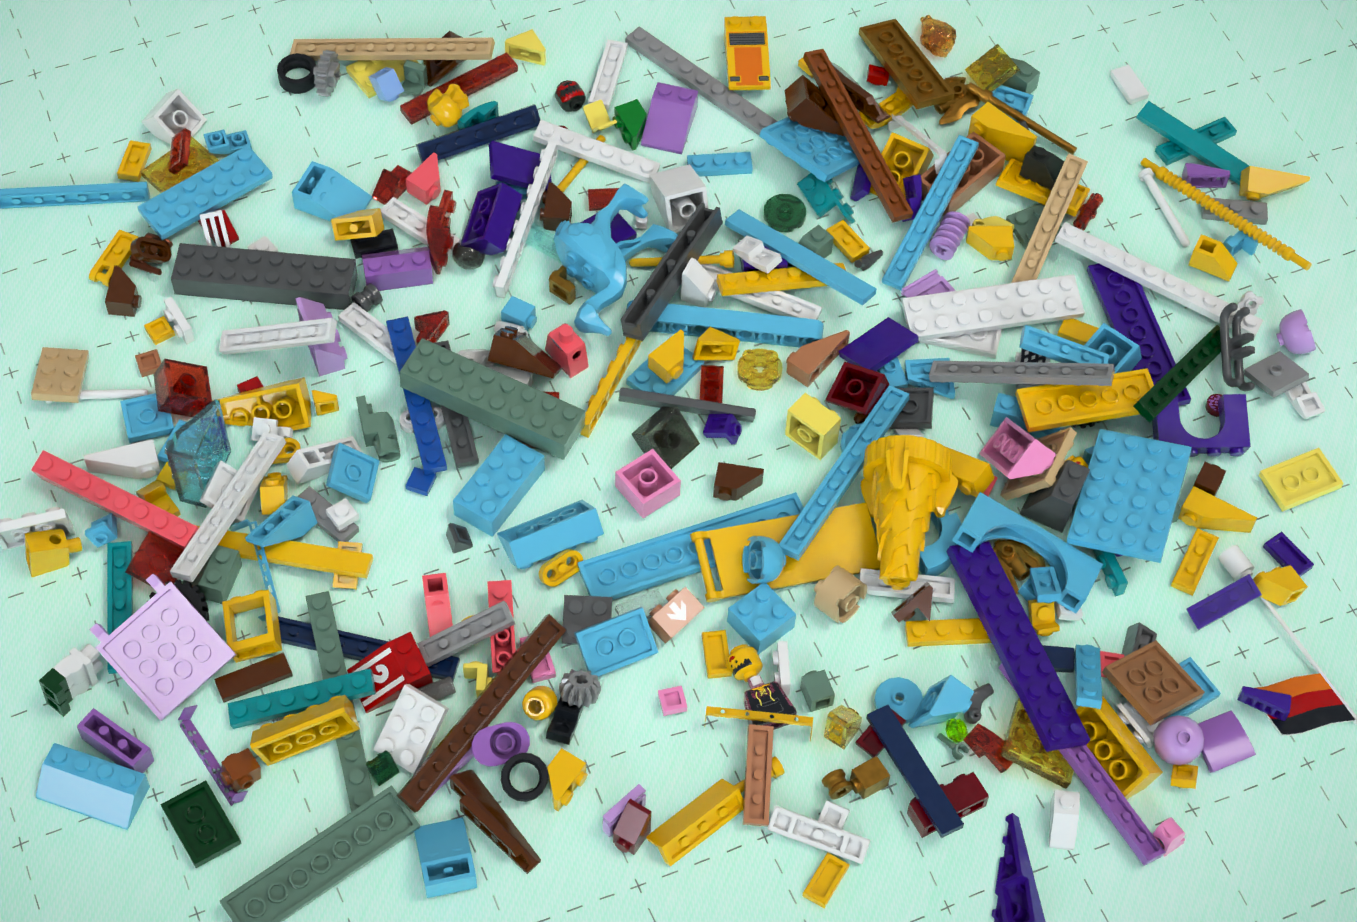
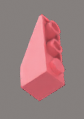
[422,573,453,637]

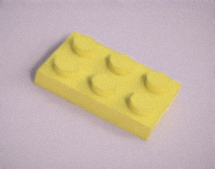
[346,60,420,98]
[1258,448,1344,512]

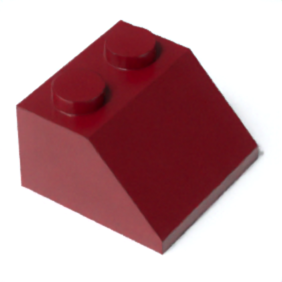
[825,361,890,415]

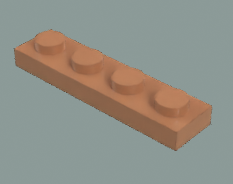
[742,724,774,827]

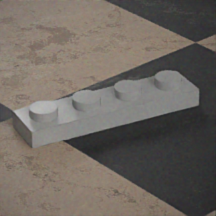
[417,601,515,667]

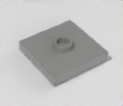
[1244,351,1309,398]

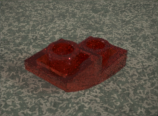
[700,365,724,403]
[963,723,1019,773]

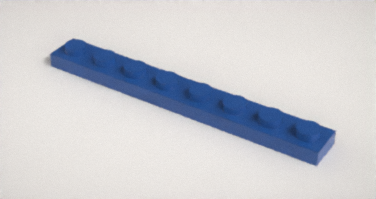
[386,316,447,475]

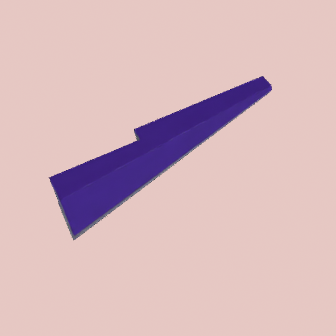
[992,813,1046,922]

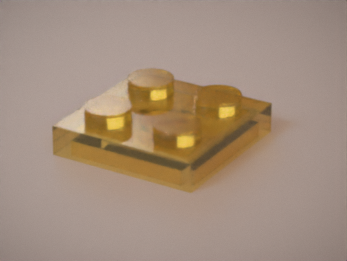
[965,44,1020,92]

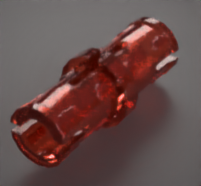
[1073,193,1104,231]

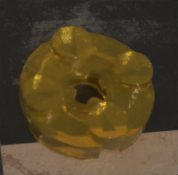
[737,349,783,391]

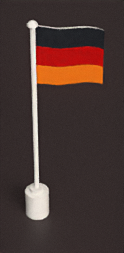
[1218,545,1357,736]

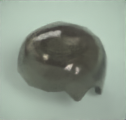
[452,243,485,270]

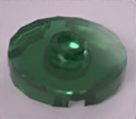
[763,194,806,232]

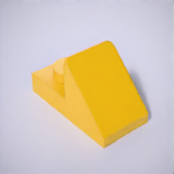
[136,480,181,517]

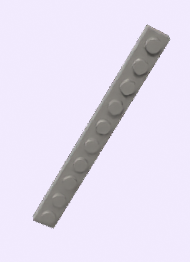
[625,26,778,135]

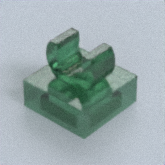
[366,750,399,786]

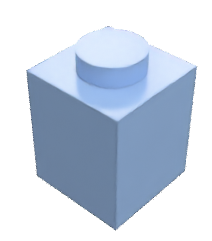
[369,67,404,102]

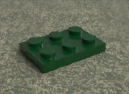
[160,780,242,868]

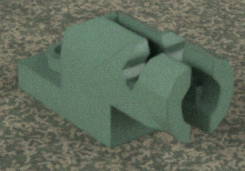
[356,395,401,462]

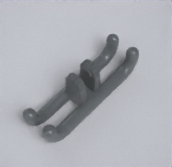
[1219,303,1255,392]

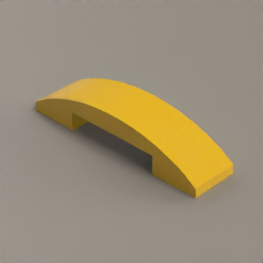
[858,86,913,129]

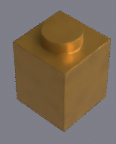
[849,756,890,800]

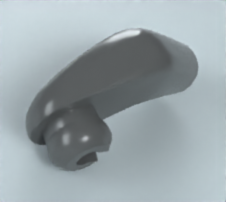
[964,683,994,724]

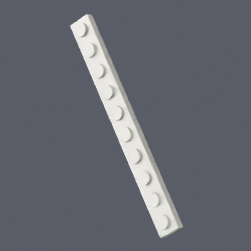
[1055,222,1263,338]

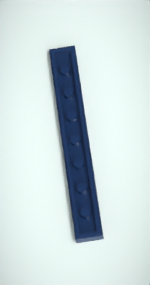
[278,616,460,682]

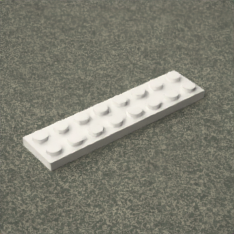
[901,274,1085,340]

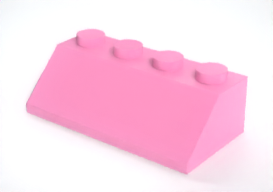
[979,417,1056,479]

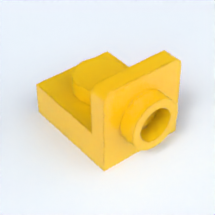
[1028,599,1060,636]

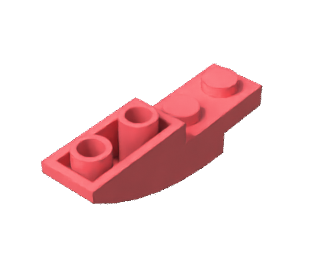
[487,580,516,673]

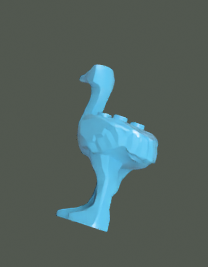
[554,184,678,336]

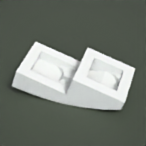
[732,236,782,274]
[1284,381,1326,419]

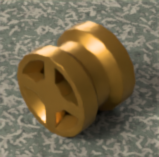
[822,769,853,799]

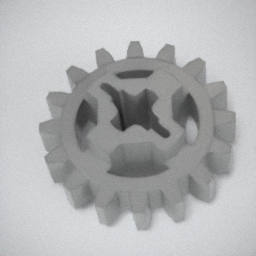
[313,50,341,97]

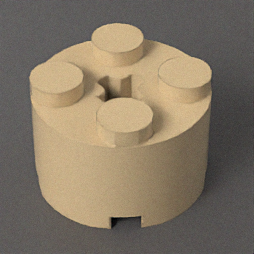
[814,565,867,623]

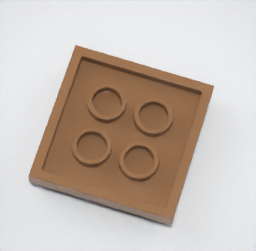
[1102,640,1205,726]

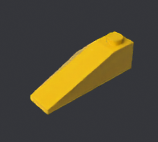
[211,377,311,430]

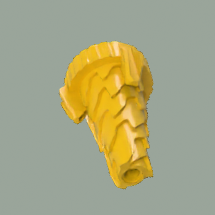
[860,435,958,590]

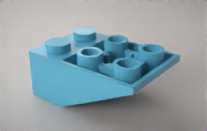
[292,161,372,222]
[414,817,477,898]

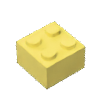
[785,393,841,460]

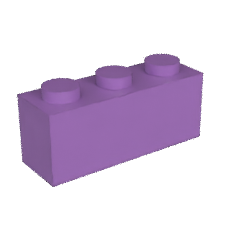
[77,708,154,773]

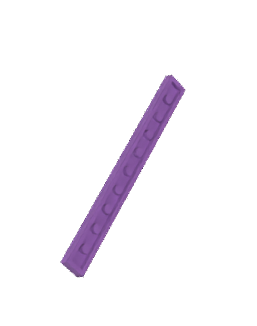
[998,663,1166,866]

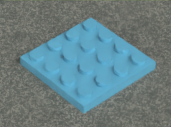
[759,117,860,182]

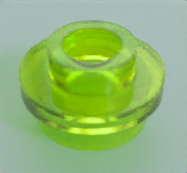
[945,718,968,743]

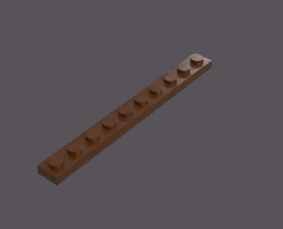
[396,614,566,813]

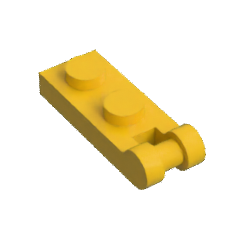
[89,229,139,287]

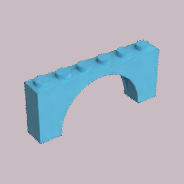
[952,492,1103,613]

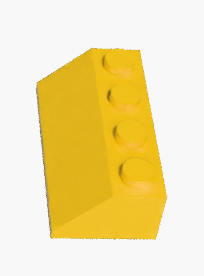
[250,695,360,766]
[1076,696,1163,800]

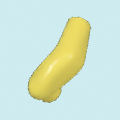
[972,216,1014,231]

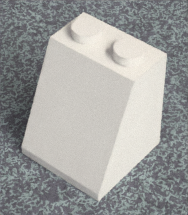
[649,164,709,233]

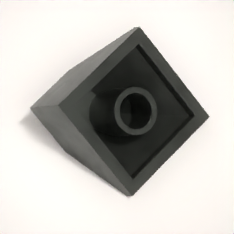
[1019,145,1064,191]

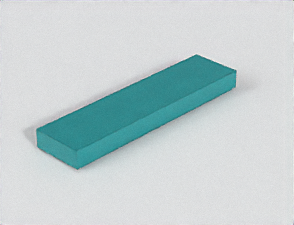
[1155,116,1237,166]

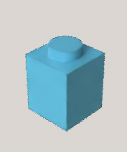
[501,296,537,331]

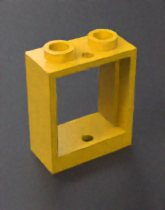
[222,590,282,663]

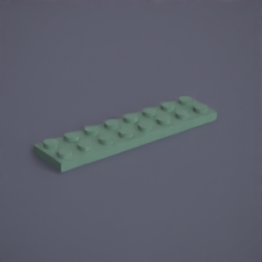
[219,785,420,922]

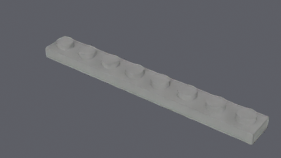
[929,361,1115,386]

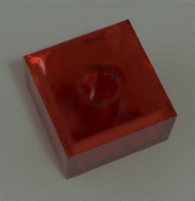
[153,358,212,419]

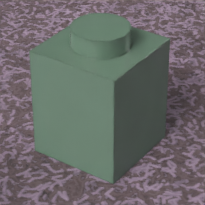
[800,669,835,712]

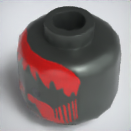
[555,80,586,112]

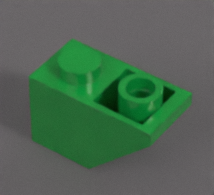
[612,99,647,150]

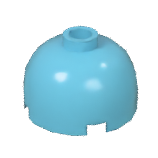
[742,536,786,584]

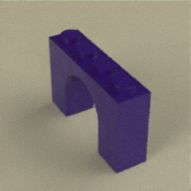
[1152,394,1251,457]

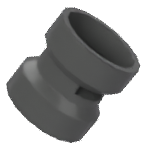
[351,283,383,312]

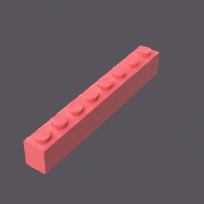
[31,450,199,550]

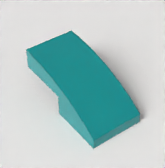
[457,101,499,130]

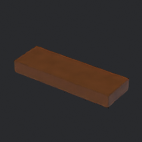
[214,652,293,703]

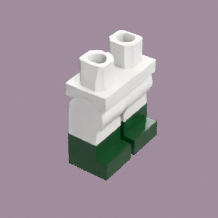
[38,643,104,717]

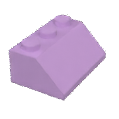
[295,297,348,377]

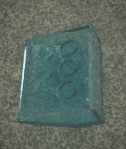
[165,399,231,508]

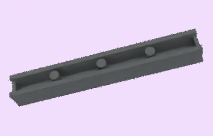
[620,203,723,341]

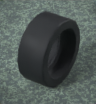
[277,53,316,94]
[500,753,549,802]

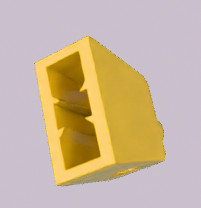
[24,529,82,577]

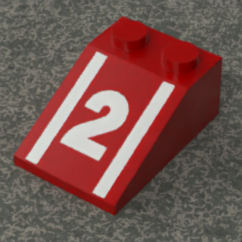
[347,632,434,714]

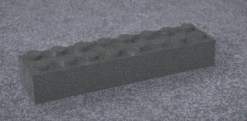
[171,243,358,310]

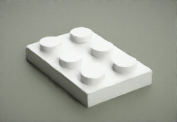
[373,684,449,774]

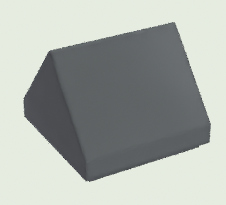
[446,523,473,554]

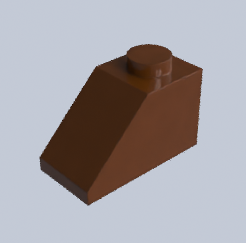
[105,265,142,317]
[713,462,764,501]

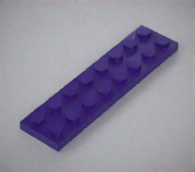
[1087,263,1191,406]

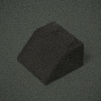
[631,406,700,469]

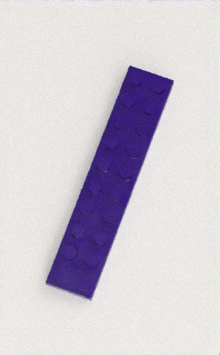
[946,541,1090,752]

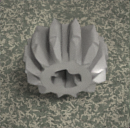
[559,669,601,708]

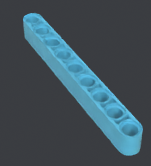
[626,300,824,348]

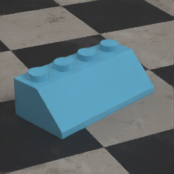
[497,500,604,569]
[36,743,150,830]

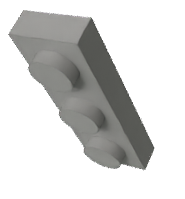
[1201,198,1268,225]
[297,486,359,542]

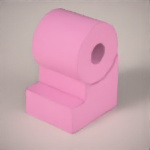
[1153,817,1186,857]

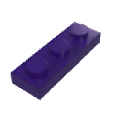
[1186,574,1262,631]

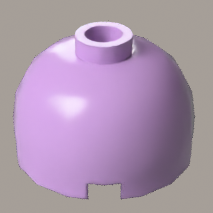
[1276,309,1316,355]
[1153,715,1205,765]

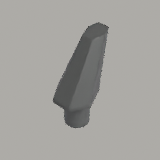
[854,249,883,271]

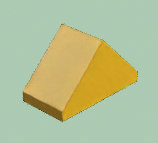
[692,327,740,360]

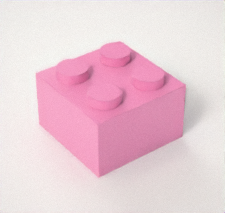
[615,449,681,518]

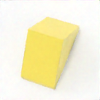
[505,29,546,66]

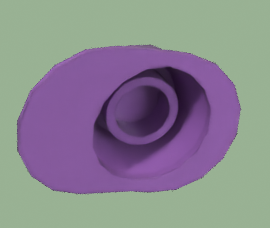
[472,722,530,767]

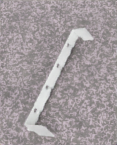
[888,114,947,174]

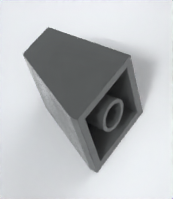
[1020,460,1090,533]

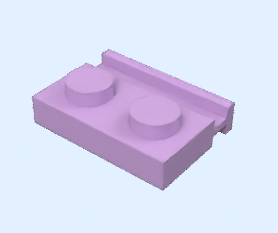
[901,269,956,298]
[603,784,646,837]

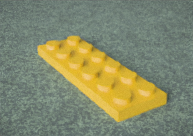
[1015,368,1154,432]

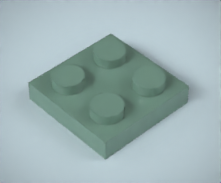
[1006,203,1062,250]

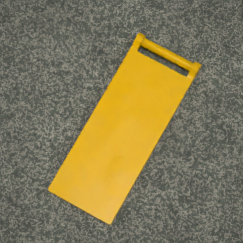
[690,503,881,603]

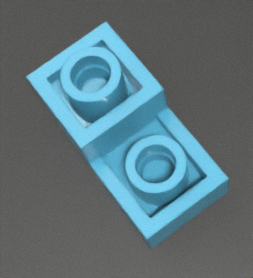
[203,129,252,154]

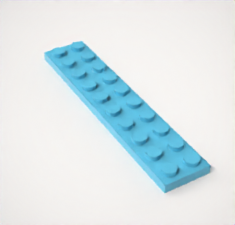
[577,492,804,600]

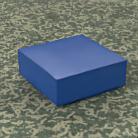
[405,467,436,496]

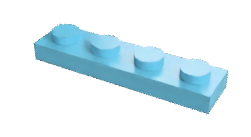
[1019,325,1109,364]
[1074,644,1102,709]

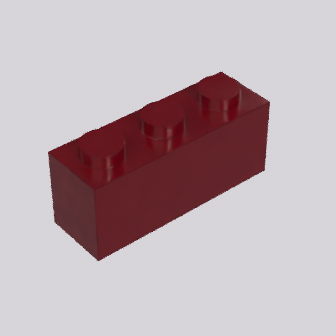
[907,772,989,838]

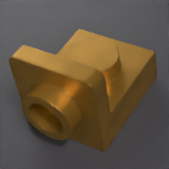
[549,265,576,305]

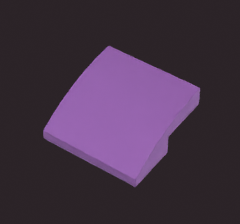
[1198,710,1256,773]

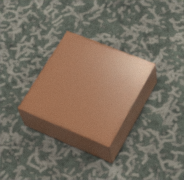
[135,349,164,377]

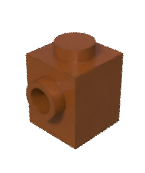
[220,748,261,792]

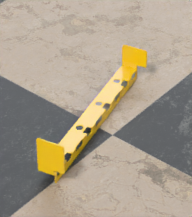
[704,706,813,741]

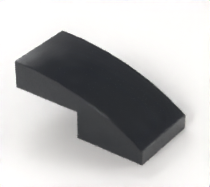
[546,697,584,745]

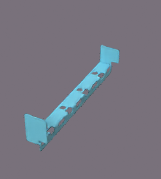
[229,519,281,621]

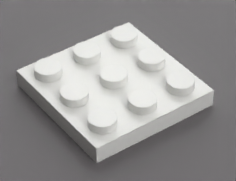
[0,507,75,550]

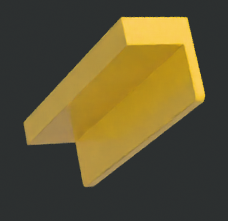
[646,779,744,866]

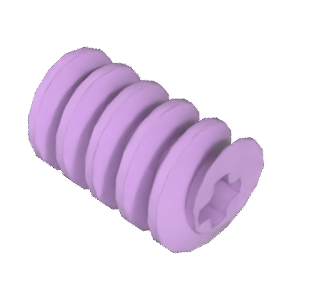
[929,211,970,260]

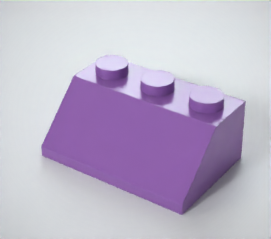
[362,246,433,291]

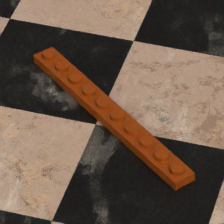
[803,49,913,223]

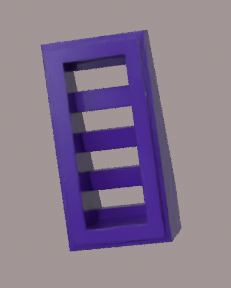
[1237,686,1291,721]

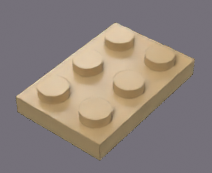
[31,347,89,403]

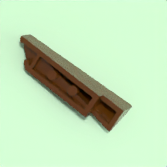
[831,62,891,124]
[449,770,541,874]

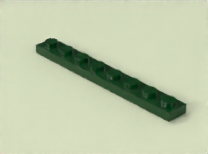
[1133,325,1230,423]

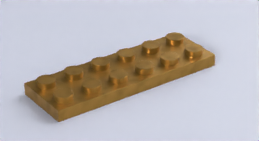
[859,19,955,109]

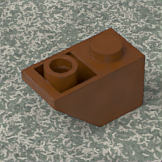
[540,182,572,231]

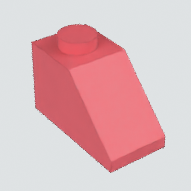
[406,153,441,205]

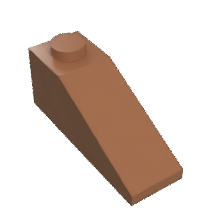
[786,330,850,387]

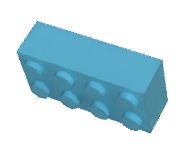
[453,434,545,537]

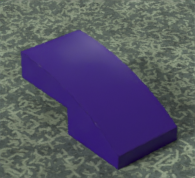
[902,174,922,222]

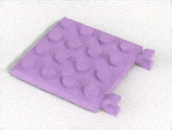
[89,574,237,721]

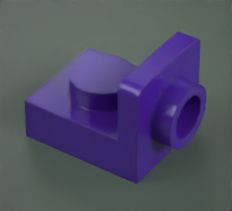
[703,414,742,445]

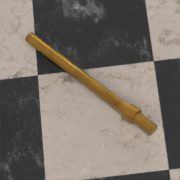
[966,82,1077,155]

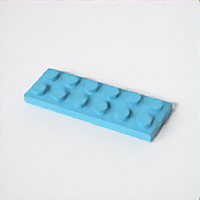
[137,145,273,240]

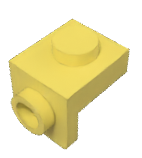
[463,661,493,697]

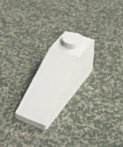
[286,436,363,484]
[83,439,161,479]

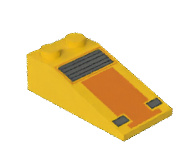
[724,16,771,90]

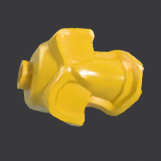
[427,84,469,128]

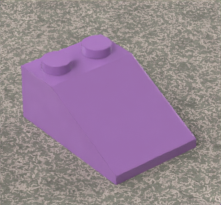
[641,82,698,155]

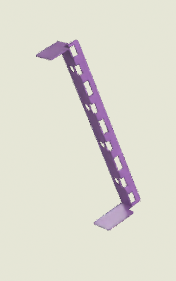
[178,705,248,806]

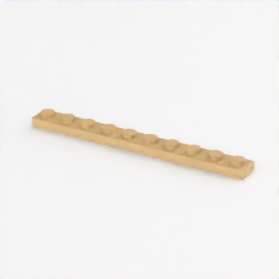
[290,37,495,61]

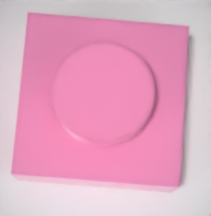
[658,685,687,716]

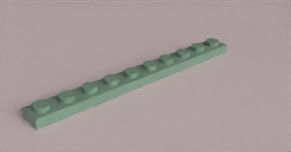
[305,591,374,812]

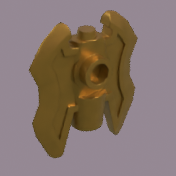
[934,76,980,125]
[993,539,1046,594]

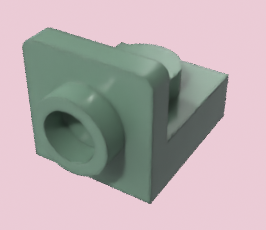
[402,60,428,97]

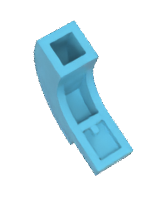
[919,509,961,576]

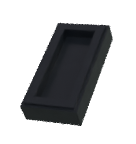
[350,228,398,259]

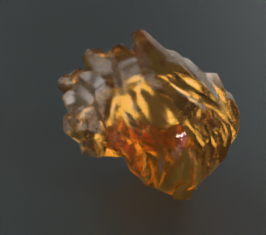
[920,15,957,57]

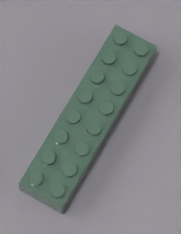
[400,338,586,460]

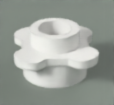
[1237,291,1264,315]

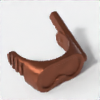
[129,232,173,275]

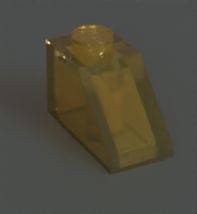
[824,704,862,750]

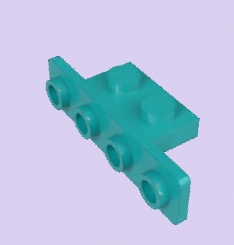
[797,173,855,224]

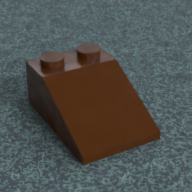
[784,75,846,137]
[488,326,561,379]

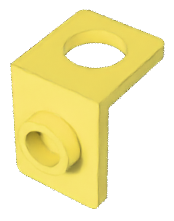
[583,100,617,133]

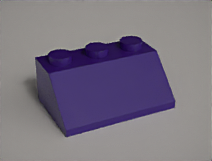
[459,182,523,256]

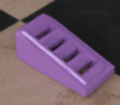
[1182,163,1230,188]

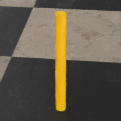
[557,135,606,192]

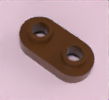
[130,237,172,264]

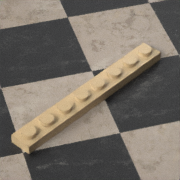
[1011,153,1088,283]

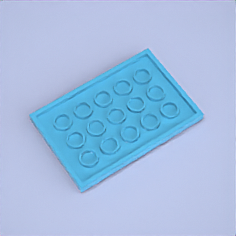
[1067,429,1192,563]

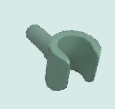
[937,733,970,760]

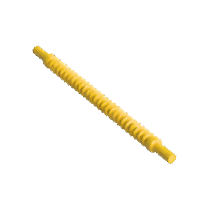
[1140,158,1312,271]

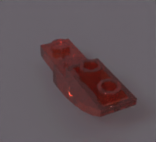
[426,190,457,275]

